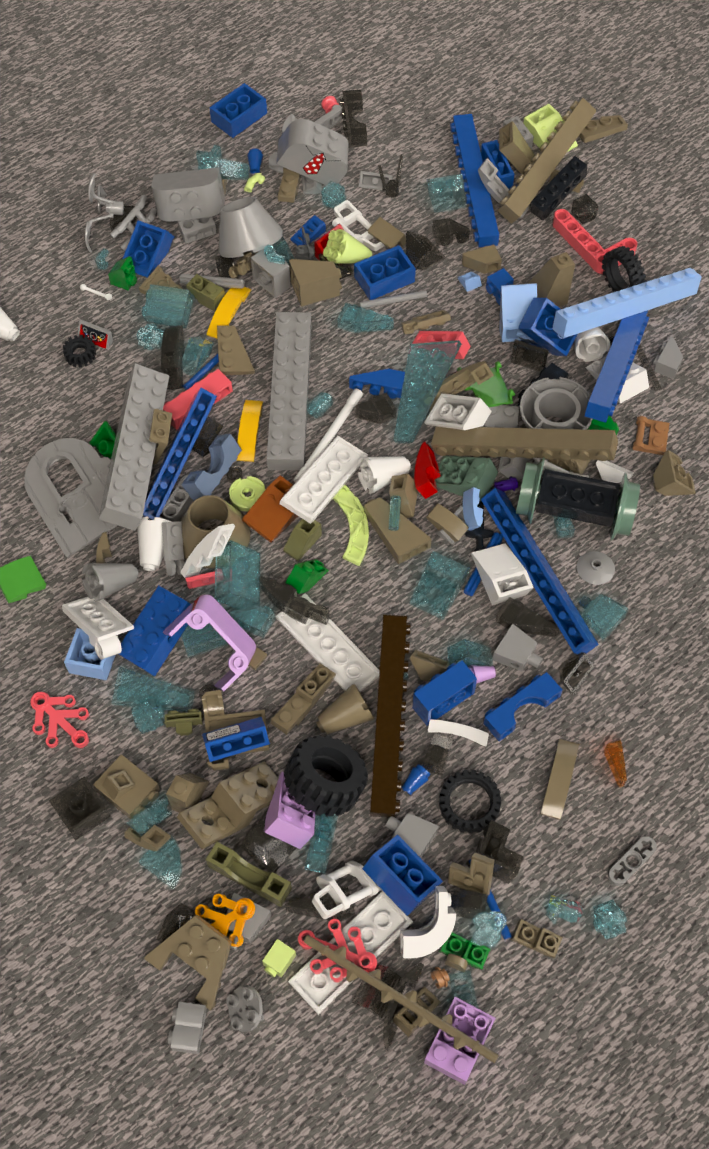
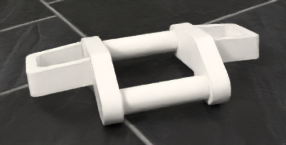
[332,200,385,251]
[312,860,382,919]

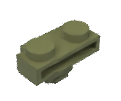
[165,709,203,736]

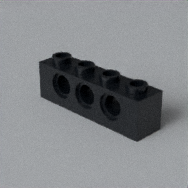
[531,156,588,220]

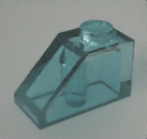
[179,336,214,377]
[229,604,275,639]
[447,639,493,667]

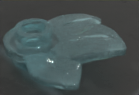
[470,911,507,950]

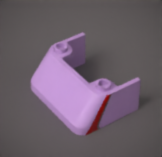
[163,595,256,691]

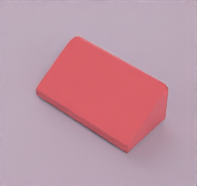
[185,569,225,589]

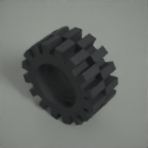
[63,335,96,368]

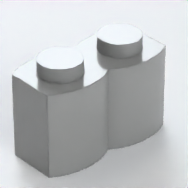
[168,1002,207,1054]

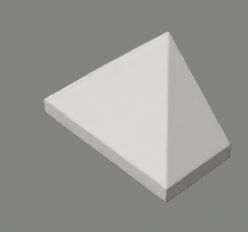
[596,460,634,483]

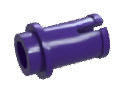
[494,476,518,492]

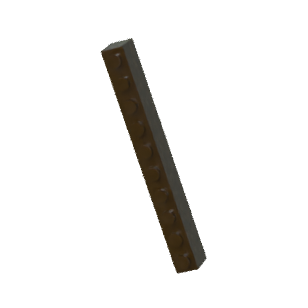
[370,615,411,818]

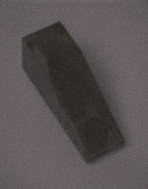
[496,597,559,638]
[285,886,355,921]

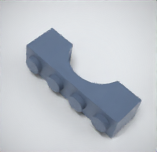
[181,434,242,501]

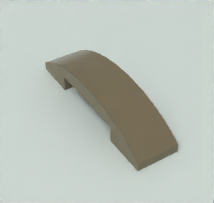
[423,361,494,411]
[540,739,579,820]

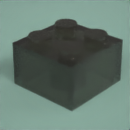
[49,776,111,841]

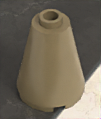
[316,684,375,734]

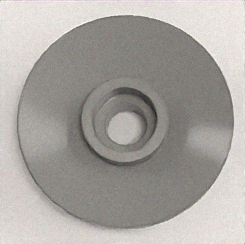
[577,551,615,585]

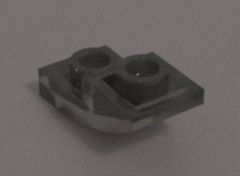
[215,255,238,279]

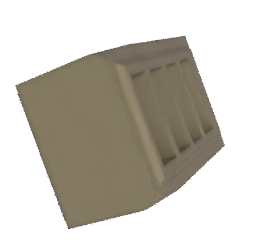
[393,986,441,1037]

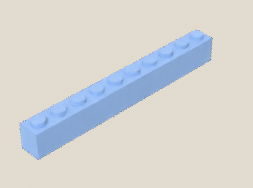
[552,268,702,338]

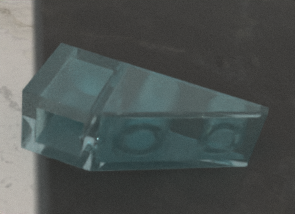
[198,157,249,180]
[338,303,394,333]
[304,814,338,874]

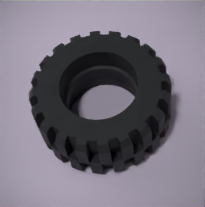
[284,735,368,817]

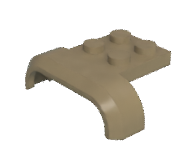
[201,690,269,771]

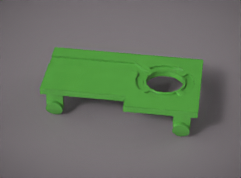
[457,361,515,407]

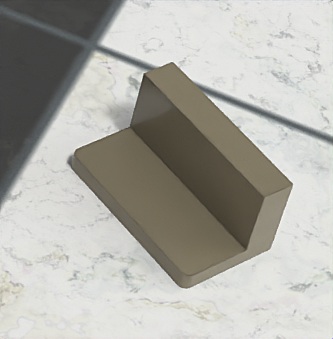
[367,217,407,249]

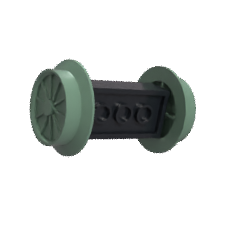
[516,457,640,541]

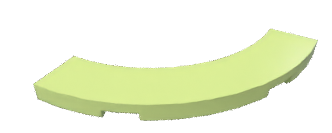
[333,485,369,566]

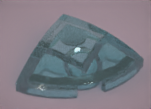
[139,832,183,890]

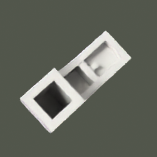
[400,886,456,958]

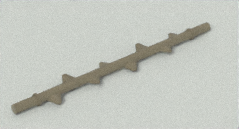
[304,935,499,1064]

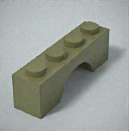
[206,842,292,907]

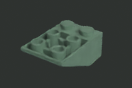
[435,456,498,501]

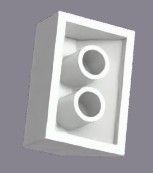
[424,393,492,430]

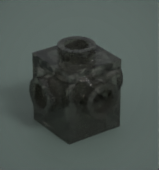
[571,194,599,225]

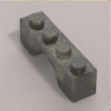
[340,90,367,148]

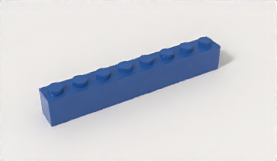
[143,388,217,520]

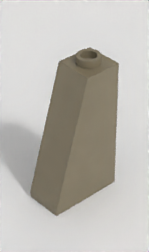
[364,497,431,564]

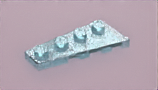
[112,666,195,713]

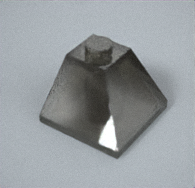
[406,231,446,270]
[511,337,549,372]

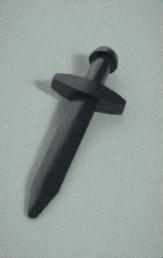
[465,501,494,552]

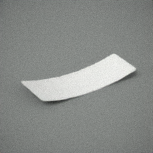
[428,719,489,746]

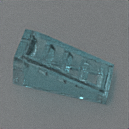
[553,516,575,539]
[449,971,479,1009]

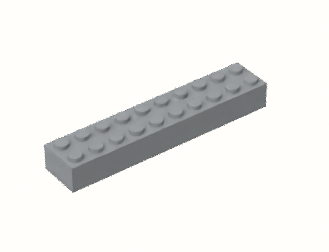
[267,312,312,470]
[98,363,169,531]

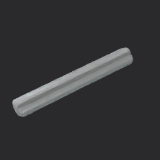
[180,274,245,289]

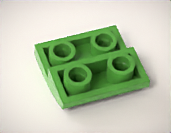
[0,556,46,603]

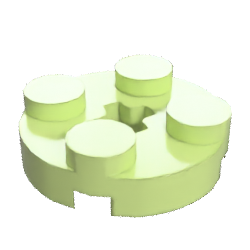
[229,476,266,512]

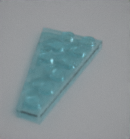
[393,340,462,444]

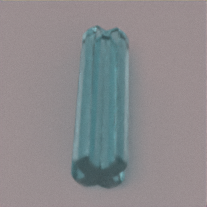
[389,495,401,531]

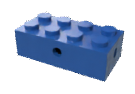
[119,585,191,677]

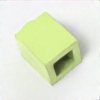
[262,939,296,978]

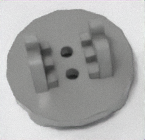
[226,985,264,1032]

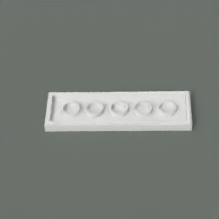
[279,436,368,524]
[276,593,380,692]
[288,891,413,1015]

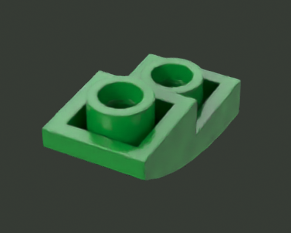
[439,932,490,970]

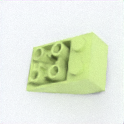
[523,104,578,152]

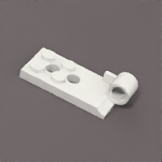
[62,597,134,660]

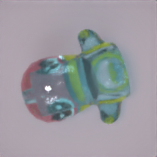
[546,895,583,924]

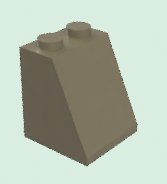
[289,259,342,307]

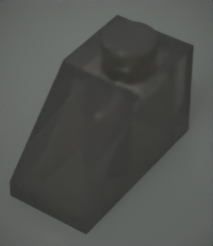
[423,733,454,776]
[448,890,488,922]

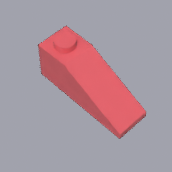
[412,331,471,359]

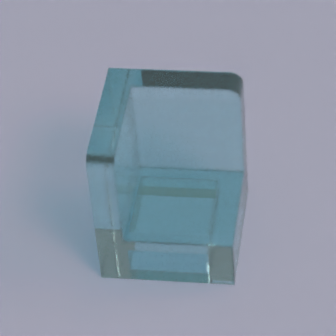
[196,145,222,168]

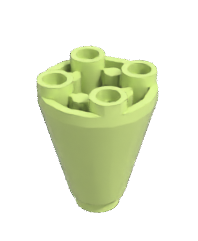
[323,229,372,264]

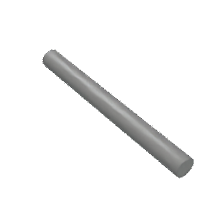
[359,290,427,309]

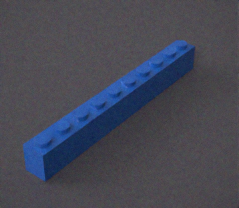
[450,114,499,247]
[585,310,649,423]
[481,488,599,656]

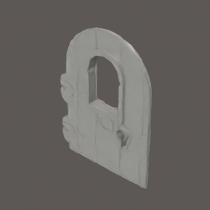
[24,438,118,558]

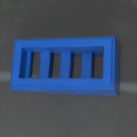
[290,215,326,246]

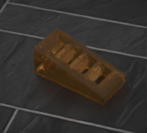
[603,740,627,788]

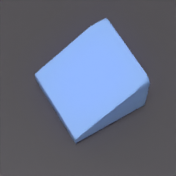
[458,271,482,292]

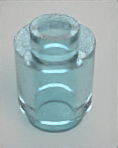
[307,392,333,418]

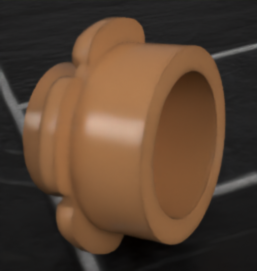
[430,967,450,989]

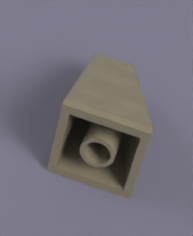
[528,252,575,307]

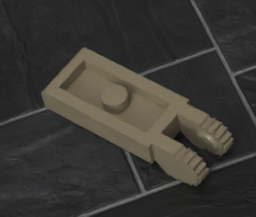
[228,250,258,278]

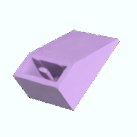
[264,772,315,849]
[424,997,496,1085]

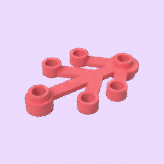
[30,692,89,748]
[298,919,377,982]

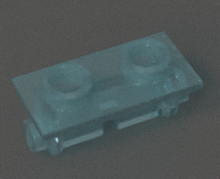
[127,798,172,836]

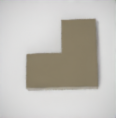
[448,853,495,898]

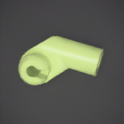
[244,173,265,192]

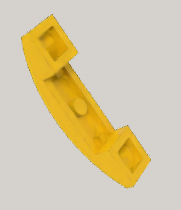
[206,287,251,339]
[237,400,263,462]

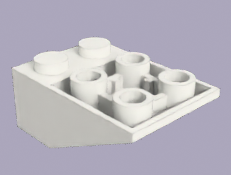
[586,356,649,403]
[471,543,534,605]

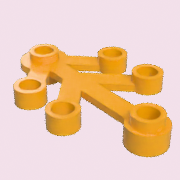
[195,894,255,947]

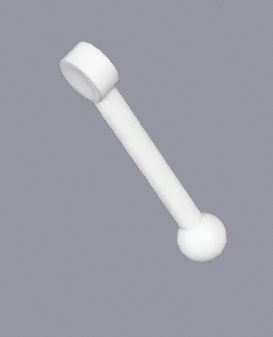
[80,284,112,300]

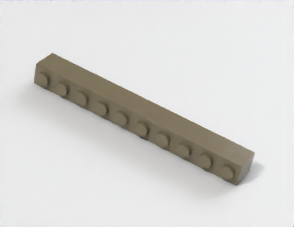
[497,98,597,224]
[431,426,618,461]

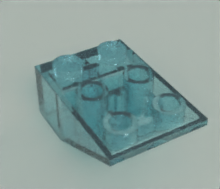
[409,551,471,620]

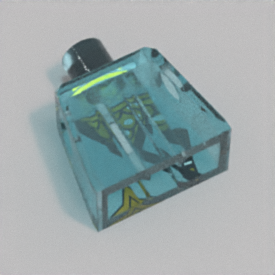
[578,594,629,641]

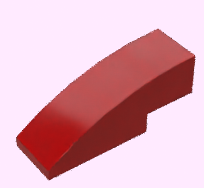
[414,442,441,499]

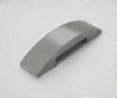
[478,158,530,218]

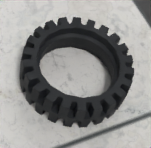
[602,246,646,292]
[439,770,501,834]

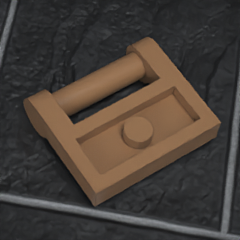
[633,416,670,455]

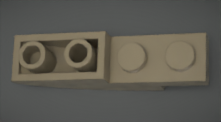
[278,167,301,203]
[270,663,336,735]

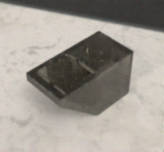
[432,218,470,246]
[355,393,397,425]

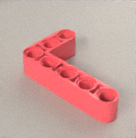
[553,209,638,274]

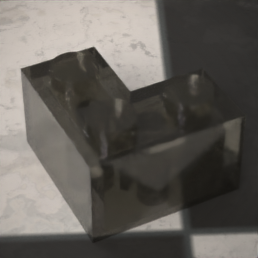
[470,820,524,884]

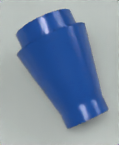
[247,149,263,174]
[401,764,431,796]

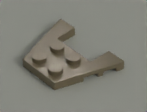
[144,915,232,1011]

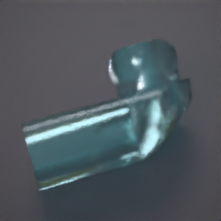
[264,245,286,264]
[95,248,109,270]

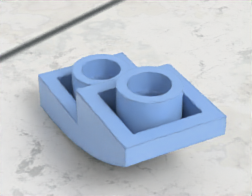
[463,487,483,531]

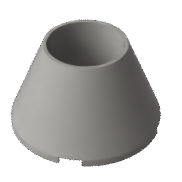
[218,197,283,258]
[520,377,593,430]

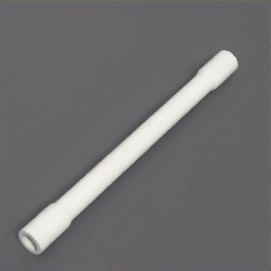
[294,389,363,483]

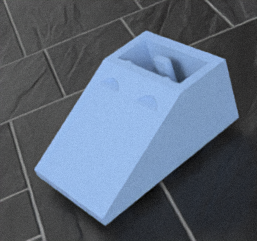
[499,283,537,342]

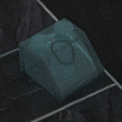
[426,174,466,213]

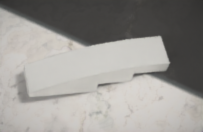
[180,524,235,578]

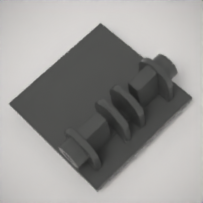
[296,227,314,260]

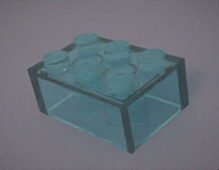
[214,540,260,611]

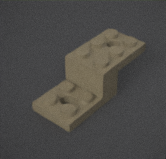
[177,761,279,849]

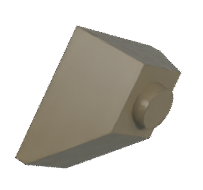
[653,450,696,496]

